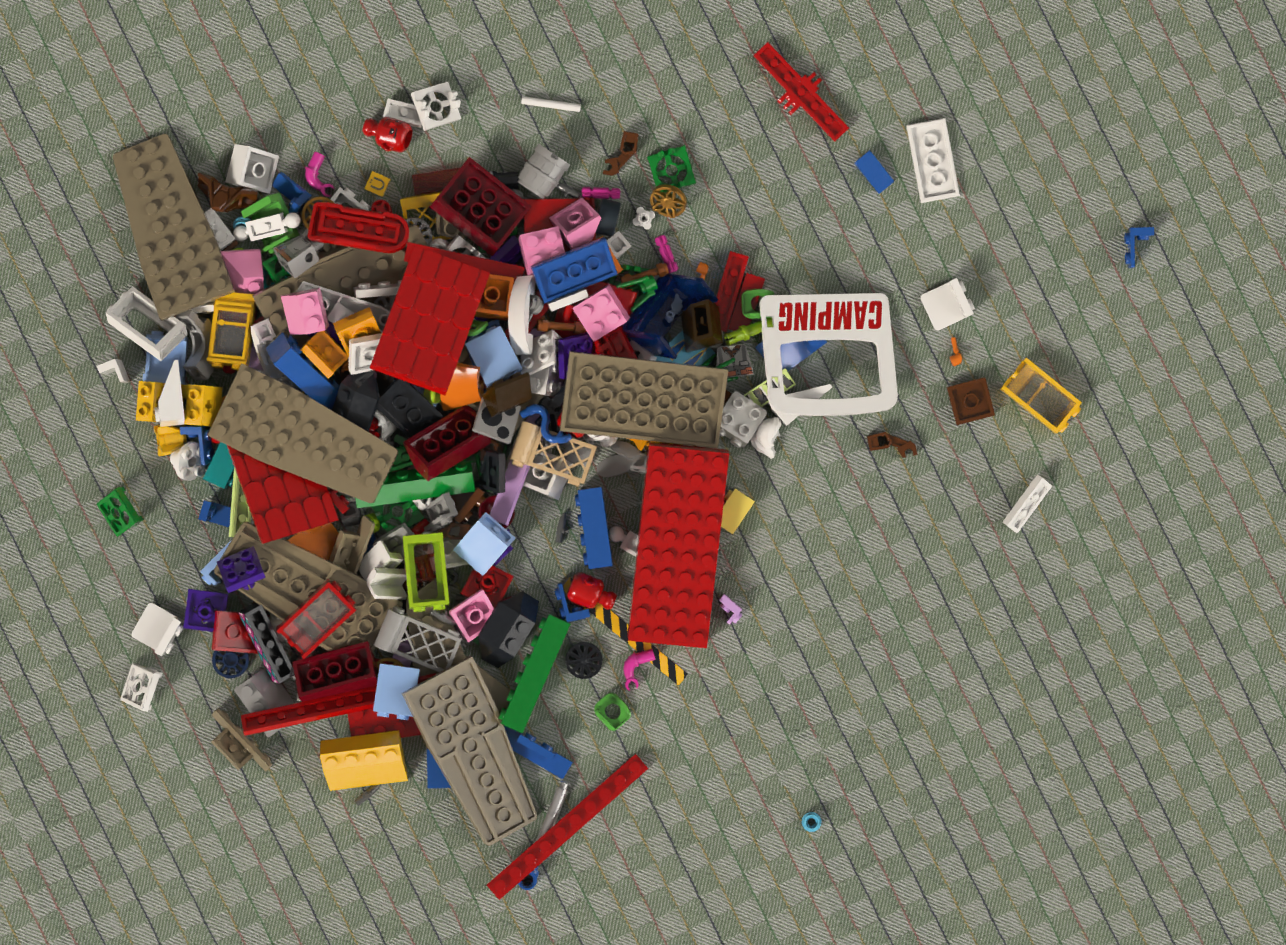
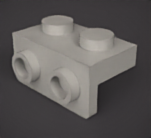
[424,492,458,532]

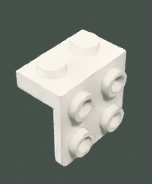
[920,278,975,331]
[520,330,562,375]
[530,357,564,397]
[720,391,767,448]
[132,603,184,656]

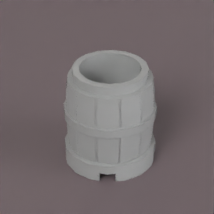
[517,144,570,199]

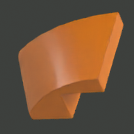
[440,363,484,411]
[287,523,339,560]

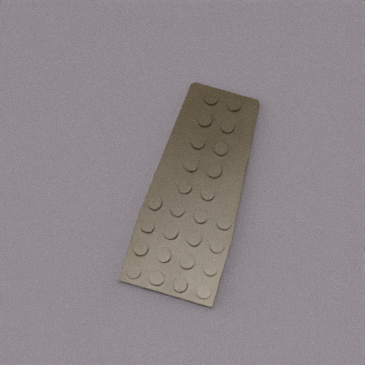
[113,134,235,321]
[252,224,428,348]
[208,363,398,503]
[214,521,403,652]
[402,656,537,846]

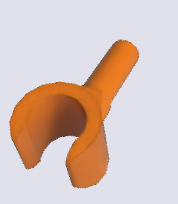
[696,262,709,291]
[949,337,962,366]

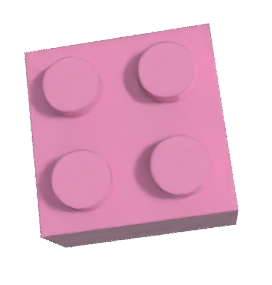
[518,226,565,276]
[573,284,630,342]

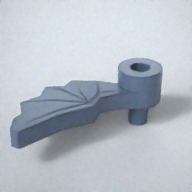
[665,294,683,323]

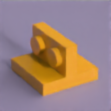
[333,307,381,357]
[301,330,349,379]

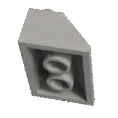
[234,668,295,738]

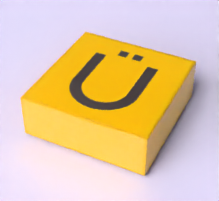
[364,171,391,197]

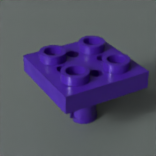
[556,332,593,379]
[217,546,265,593]
[183,589,228,632]

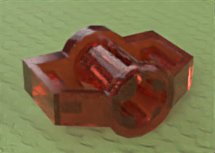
[404,553,436,582]

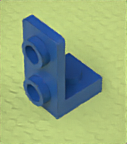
[272,172,312,214]
[1124,227,1154,268]
[180,425,214,465]
[198,500,231,527]
[554,583,590,623]

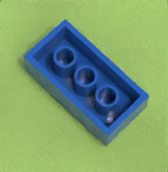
[266,332,340,409]
[575,487,613,569]

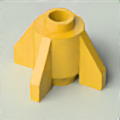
[154,425,187,456]

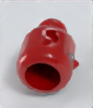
[362,117,413,153]
[567,572,617,610]

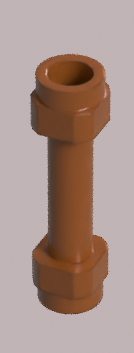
[620,263,669,288]
[536,319,585,334]

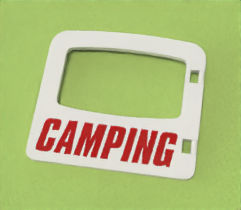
[759,293,898,416]

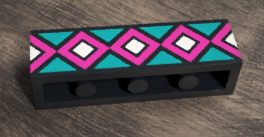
[238,603,295,684]

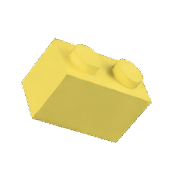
[721,489,755,534]

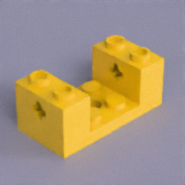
[136,381,223,427]

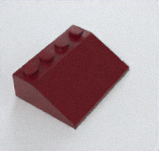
[430,157,532,256]

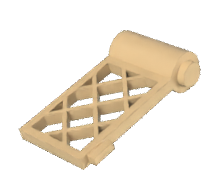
[509,421,597,487]

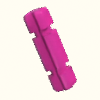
[582,187,620,199]
[655,235,678,273]

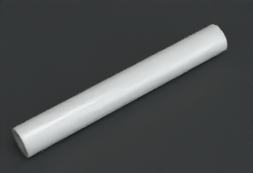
[521,96,581,112]

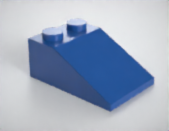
[755,340,827,371]

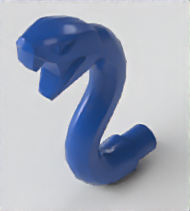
[519,404,572,444]

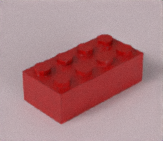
[348,708,421,738]

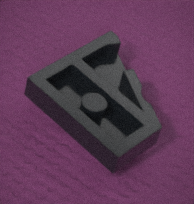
[475,450,506,493]

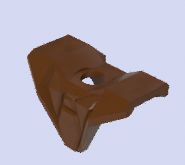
[197,172,258,212]

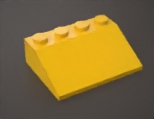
[320,731,408,791]

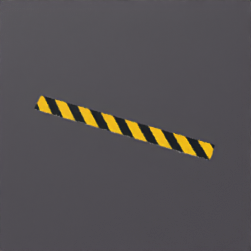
[563,577,688,685]

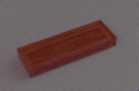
[412,167,461,195]

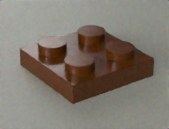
[946,377,995,426]

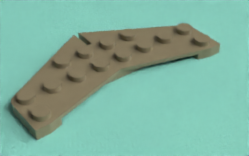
[406,579,510,714]

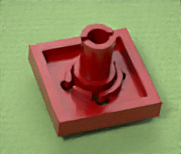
[461,565,514,608]

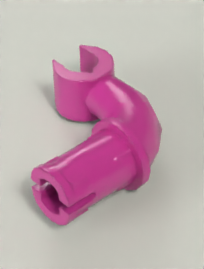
[305,151,335,197]
[623,649,656,691]

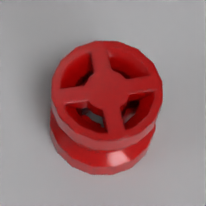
[371,199,392,213]

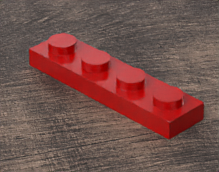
[715,251,749,332]

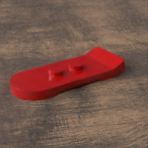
[307,202,409,253]

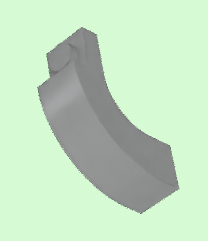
[176,310,218,380]

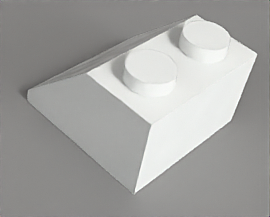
[225,144,279,194]

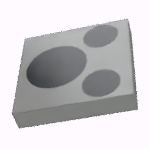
[472,397,521,444]

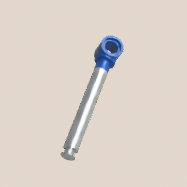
[518,780,570,890]

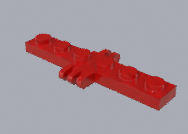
[753,42,849,142]

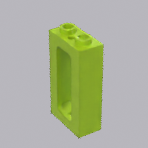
[402,532,449,612]

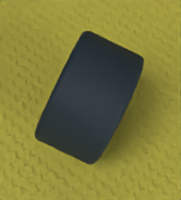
[595,199,621,237]

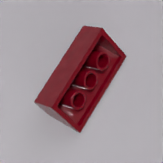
[403,405,491,481]
[292,641,379,702]

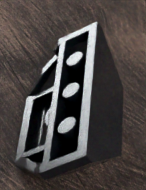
[332,370,380,432]
[478,591,539,668]

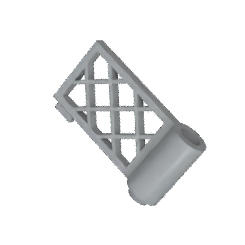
[374,606,462,672]

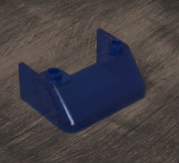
[623,273,718,359]

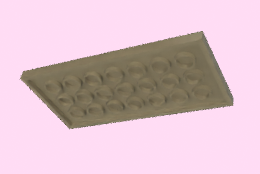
[560,351,728,448]

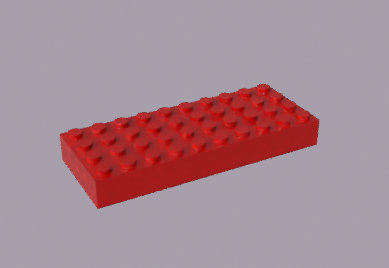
[627,442,729,648]

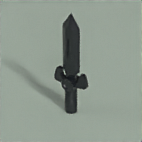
[534,384,565,427]

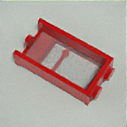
[276,579,356,659]

